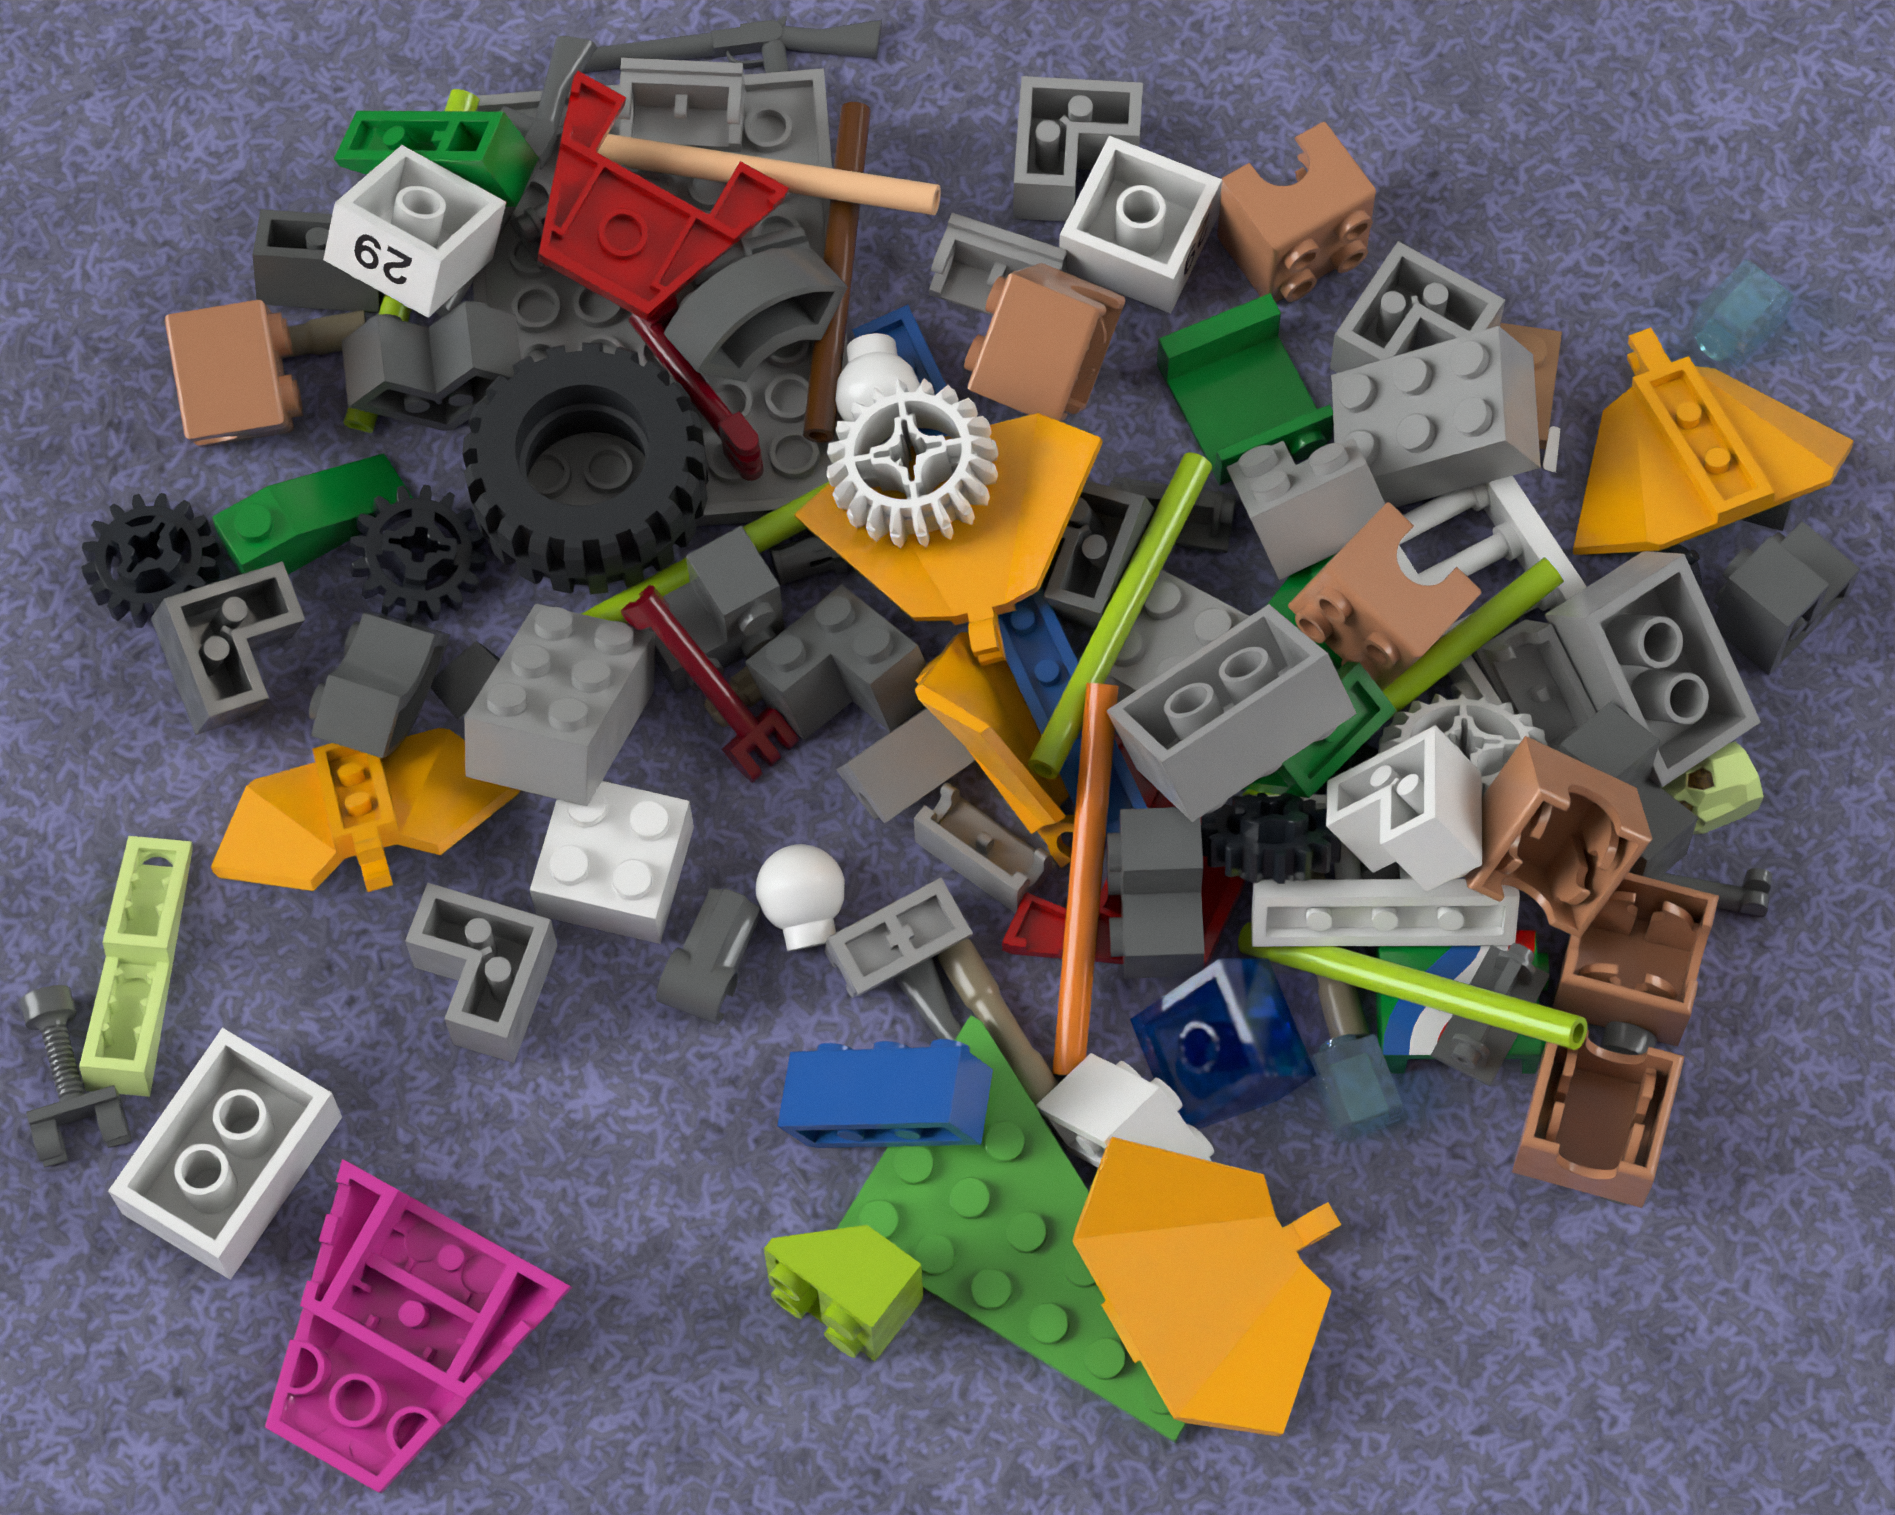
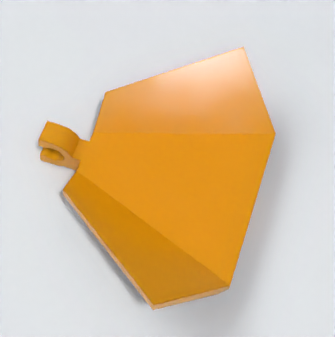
[1573,327,1854,555]
[794,413,1103,666]
[915,632,1075,868]
[211,728,520,892]
[1072,1137,1341,1437]

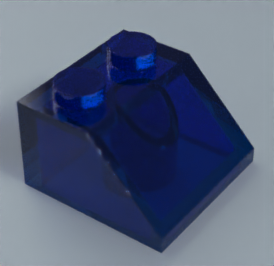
[1130,958,1317,1130]

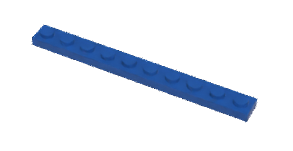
[852,305,1147,849]

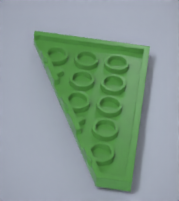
[837,1015,1188,1443]

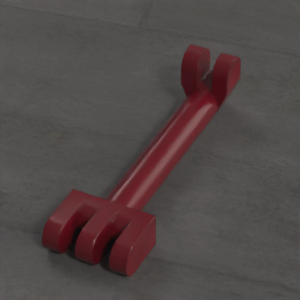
[629,296,764,481]
[620,585,799,783]

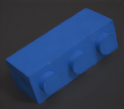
[777,1039,993,1148]

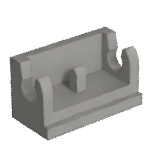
[617,58,746,152]
[929,213,1067,316]
[1473,620,1596,751]
[836,708,975,823]
[914,782,1056,913]
[824,878,973,998]

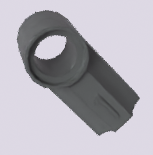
[656,888,762,1025]

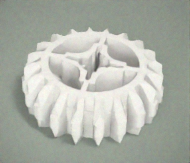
[826,378,998,549]
[1377,692,1547,796]

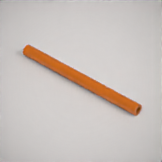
[1052,683,1119,1075]

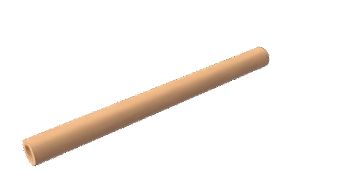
[597,134,941,215]

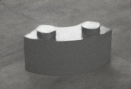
[663,247,848,382]
[309,612,450,758]

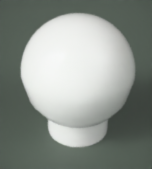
[835,333,920,422]
[756,844,845,952]

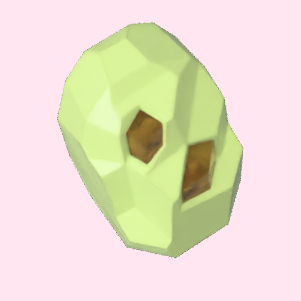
[1659,741,1764,834]

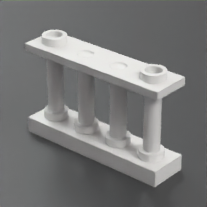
[1397,476,1587,706]
[1251,795,1520,947]

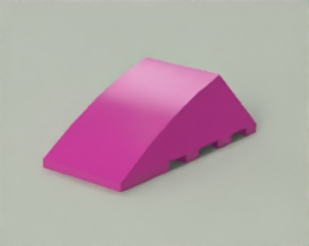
[265,1159,573,1493]

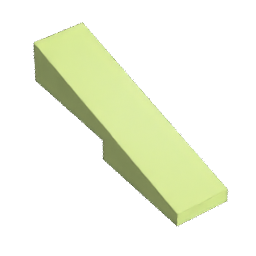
[79,836,193,1097]

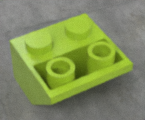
[764,1225,923,1361]

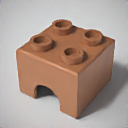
[1217,122,1376,303]
[964,263,1125,422]
[165,300,303,447]
[1288,502,1481,692]
[1465,736,1652,938]
[1552,872,1719,1047]
[1512,1030,1685,1208]

